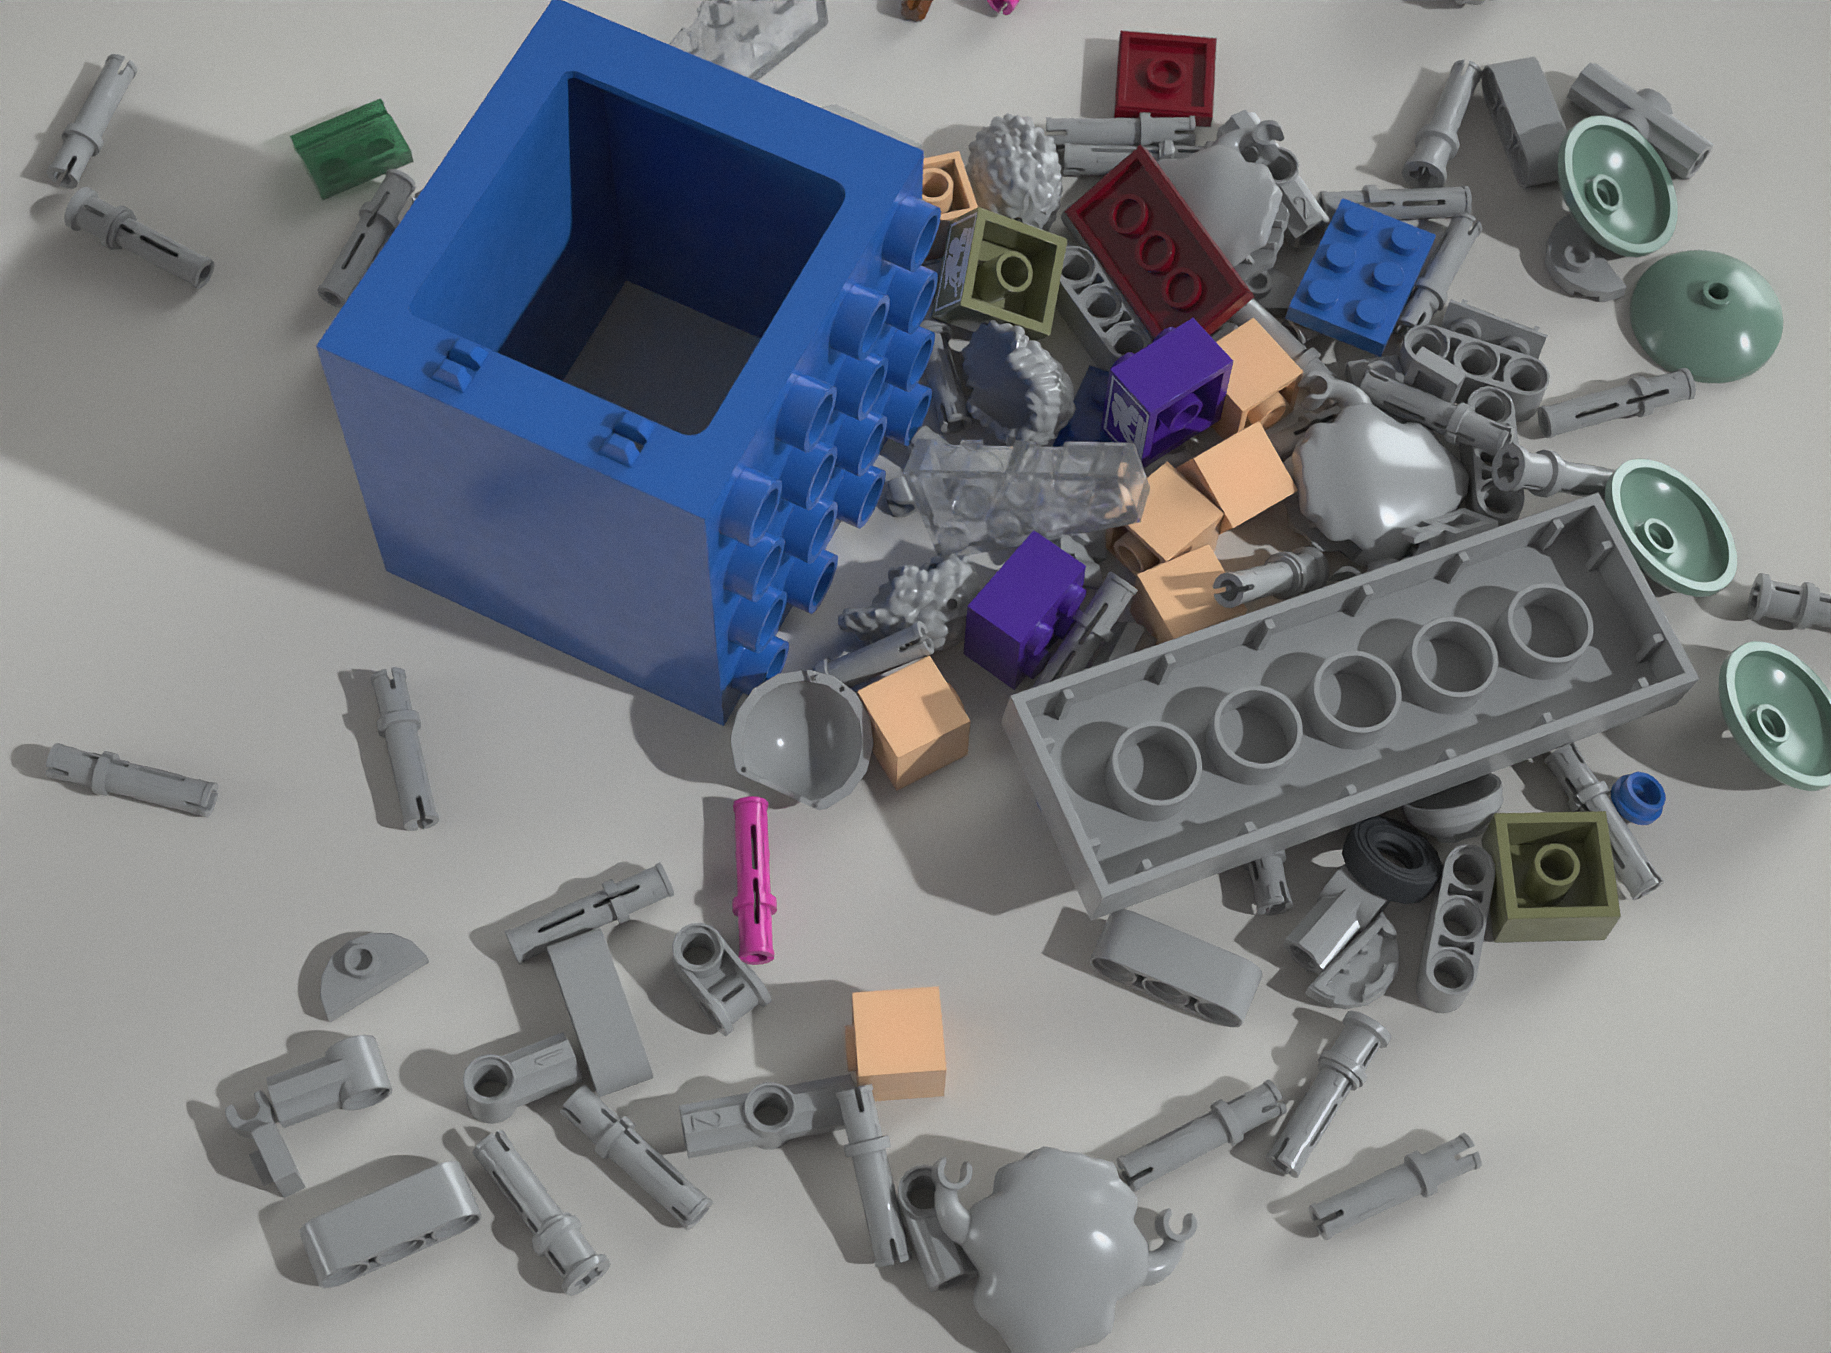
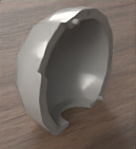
[730,669,874,810]

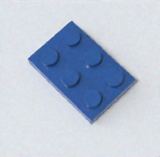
[1285,198,1436,357]

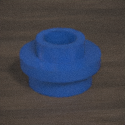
[1611,772,1666,825]

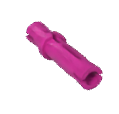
[732,796,777,965]

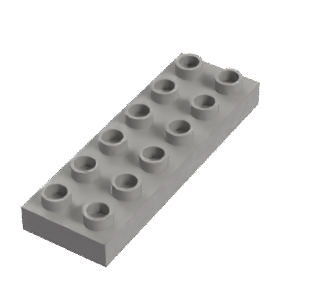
[1001,493,1699,920]

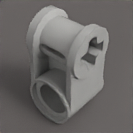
[672,923,772,1036]

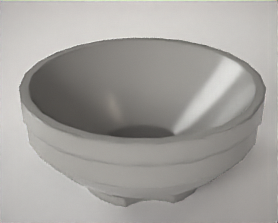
[1402,773,1504,843]

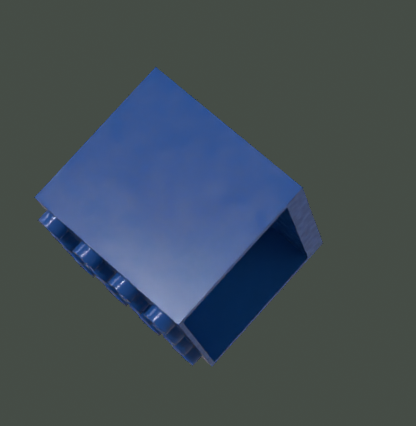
[316,0,941,726]

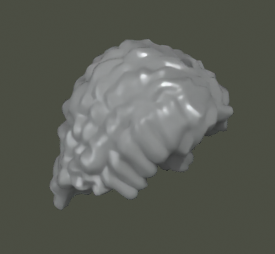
[965,113,1063,232]
[961,320,1076,453]
[838,553,981,652]

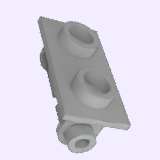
[1440,299,1548,359]

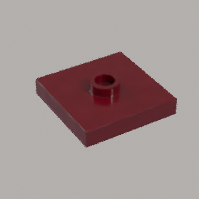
[1114,30,1217,128]

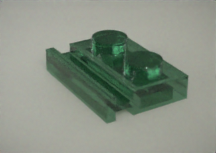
[290,98,414,201]

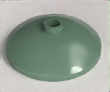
[1558,116,1678,257]
[1630,250,1783,383]
[1605,458,1737,597]
[1718,641,1831,791]

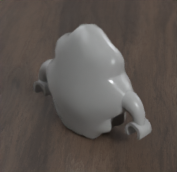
[1156,120,1289,329]
[1283,370,1469,582]
[932,1146,1197,1353]

